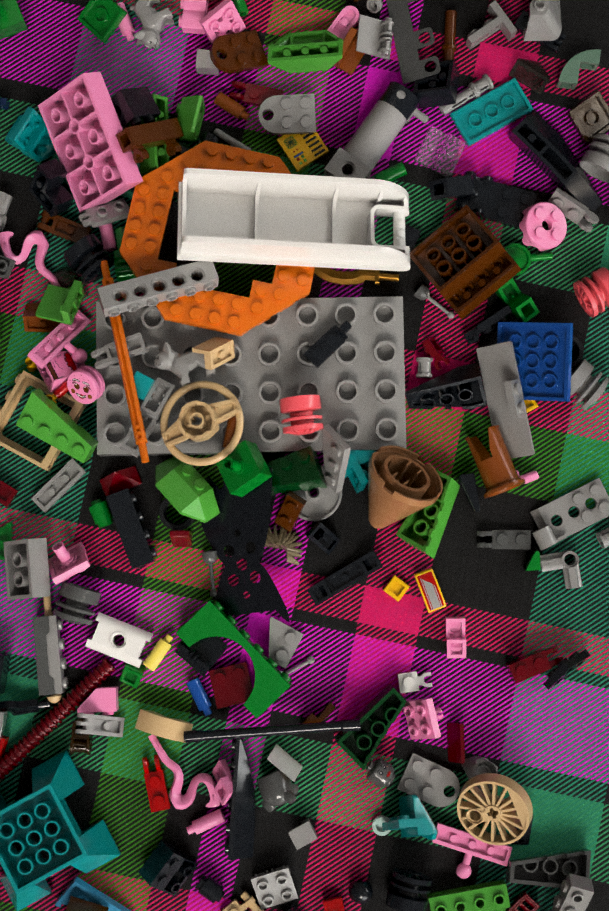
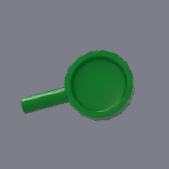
[504,243,553,276]

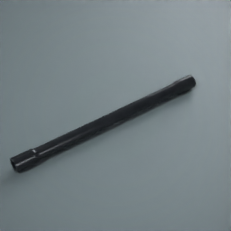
[184,719,361,743]

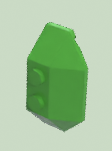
[267,30,343,73]
[155,458,220,523]

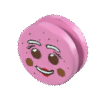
[67,366,105,404]

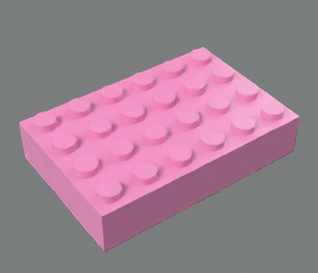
[38,72,143,213]

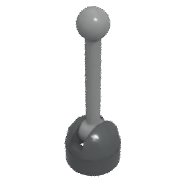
[413,284,455,319]

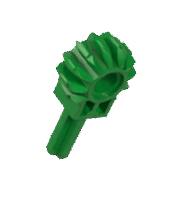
[114,226,136,282]

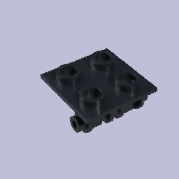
[174,636,228,677]

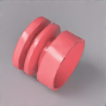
[573,267,609,318]
[279,395,324,435]

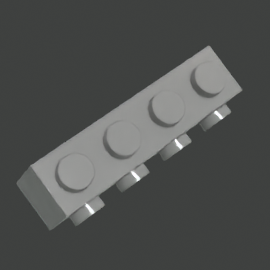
[548,873,594,911]

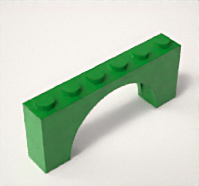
[176,600,292,719]

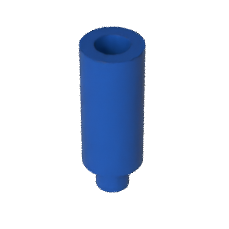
[186,677,212,717]

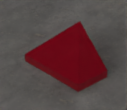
[100,466,142,496]

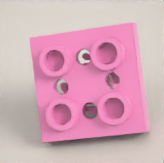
[199,0,246,44]
[48,542,90,585]
[404,698,443,740]

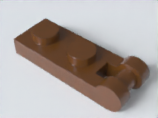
[36,210,92,243]

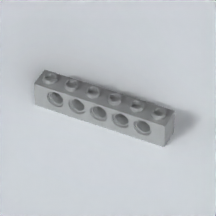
[97,261,219,317]

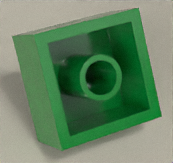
[0,0,28,40]
[216,440,272,497]

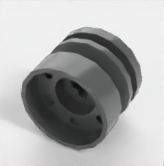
[53,582,102,625]

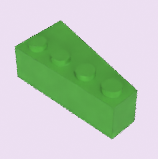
[16,388,98,463]
[396,470,460,559]

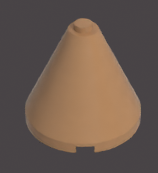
[368,445,443,529]

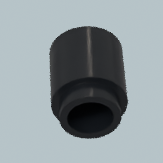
[195,875,225,903]

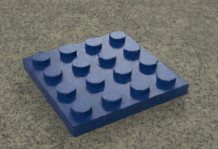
[497,322,573,402]

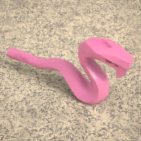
[0,230,61,287]
[148,735,221,810]

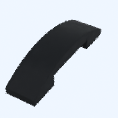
[307,550,383,606]

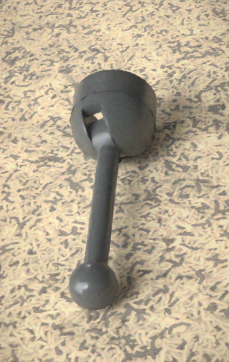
[202,550,217,597]

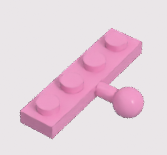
[27,310,91,369]
[431,822,513,879]

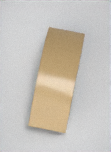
[135,709,193,743]

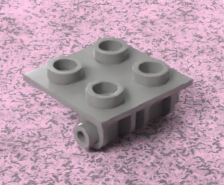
[356,14,394,60]
[250,865,298,910]

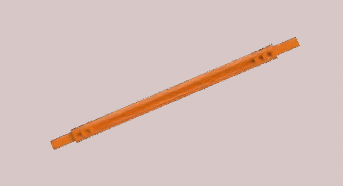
[101,260,149,463]

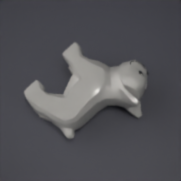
[130,0,174,49]
[154,342,216,387]

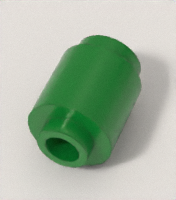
[88,499,113,529]

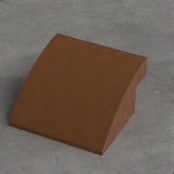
[410,205,521,319]

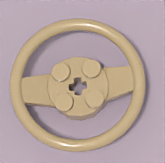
[160,381,244,466]

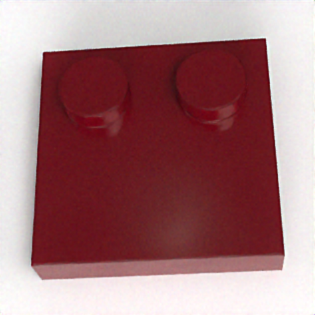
[209,662,253,709]

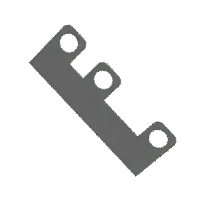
[386,0,441,84]

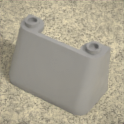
[523,0,562,41]

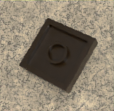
[566,91,609,145]

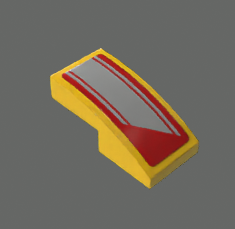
[414,567,446,613]

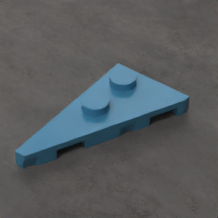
[55,876,131,911]

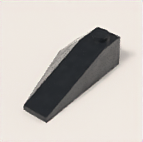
[405,362,487,409]

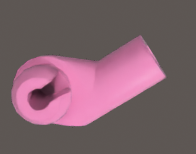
[516,470,539,484]

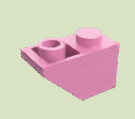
[77,686,119,715]

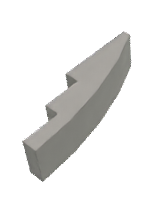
[120,377,175,457]

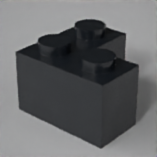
[413,59,459,109]
[28,158,74,217]

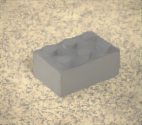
[3,538,51,600]

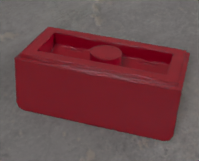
[447,722,465,764]

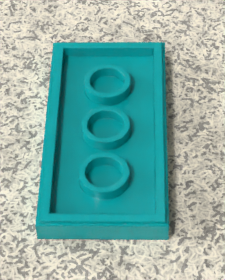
[449,78,534,147]

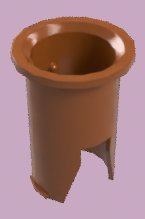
[465,425,526,498]

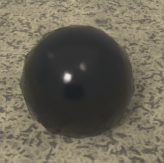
[348,881,373,904]

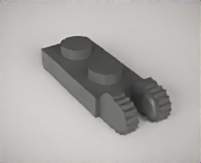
[477,530,531,550]

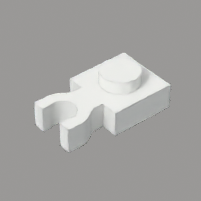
[397,671,433,693]

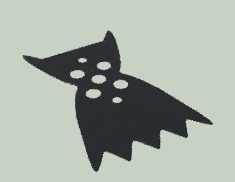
[201,468,289,622]

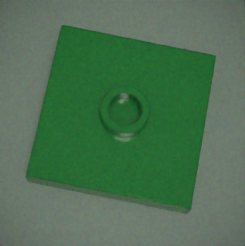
[77,0,127,43]

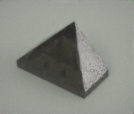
[509,58,550,94]
[53,264,89,299]

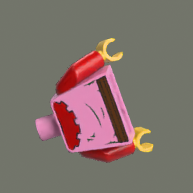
[25,351,85,403]

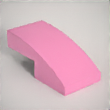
[445,616,466,658]
[212,759,233,806]

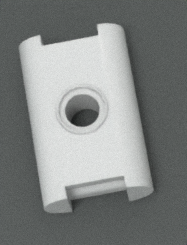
[85,612,153,668]

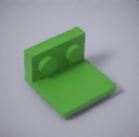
[35,280,85,325]

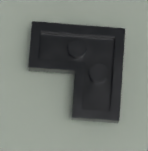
[543,649,591,690]

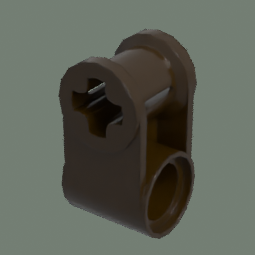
[70,718,92,755]

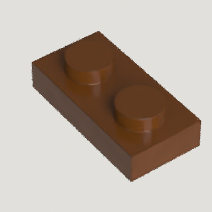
[274,491,307,532]

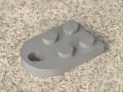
[259,94,316,135]
[397,752,460,807]

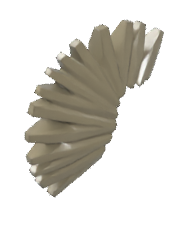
[265,525,303,566]

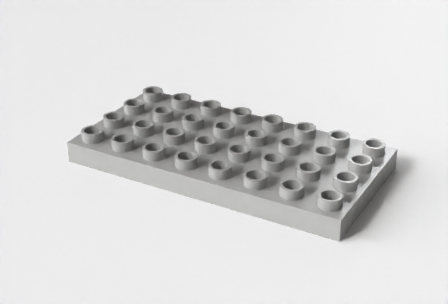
[96,296,406,456]

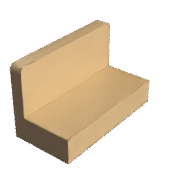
[192,337,235,370]

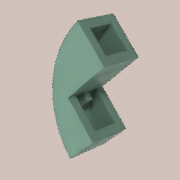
[556,49,601,90]

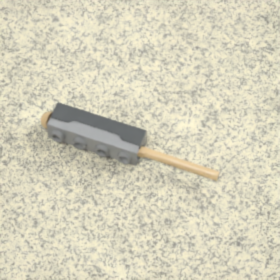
[33,596,68,703]

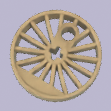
[457,773,533,845]

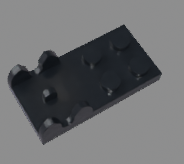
[454,171,537,230]

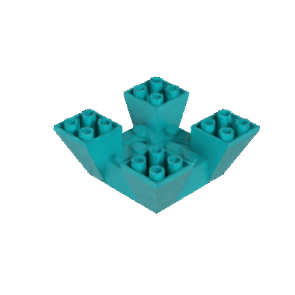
[0,750,121,911]

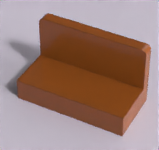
[333,27,365,75]
[23,303,60,332]

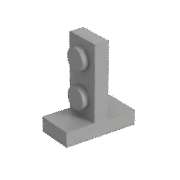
[466,0,517,50]

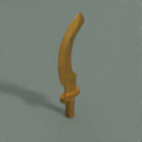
[314,267,399,286]

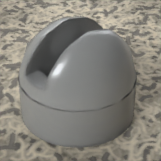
[366,0,383,13]

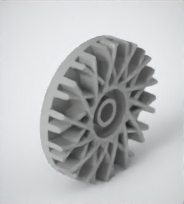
[285,465,342,522]

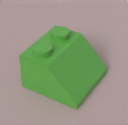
[176,95,206,144]

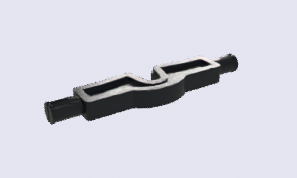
[0,699,51,716]

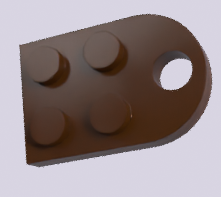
[210,30,268,74]

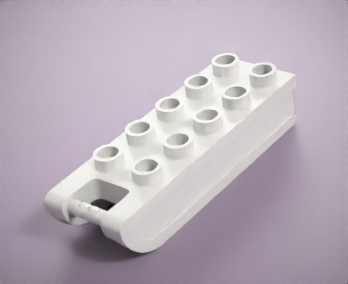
[177,168,410,271]

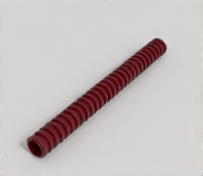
[0,658,115,782]

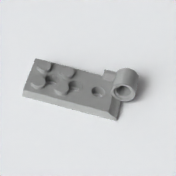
[530,478,609,550]

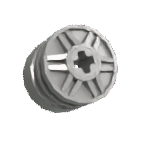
[579,133,609,183]
[570,359,609,410]

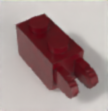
[505,645,563,684]

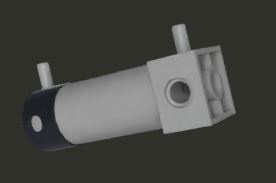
[324,81,429,179]

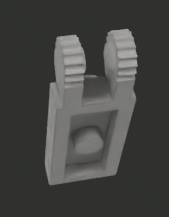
[547,188,599,233]
[90,332,148,369]

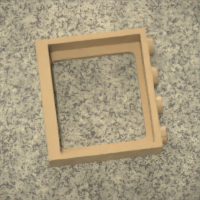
[0,370,87,472]

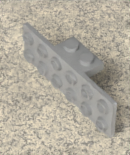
[476,341,535,459]

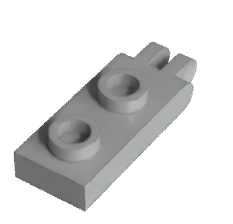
[78,198,130,228]

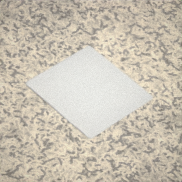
[267,744,303,782]

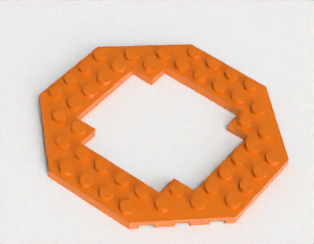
[120,141,315,336]

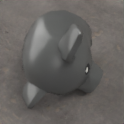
[257,768,299,812]

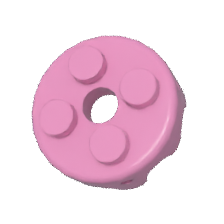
[519,202,567,251]

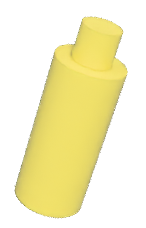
[143,633,173,671]

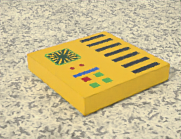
[277,132,329,172]

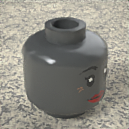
[366,758,396,788]

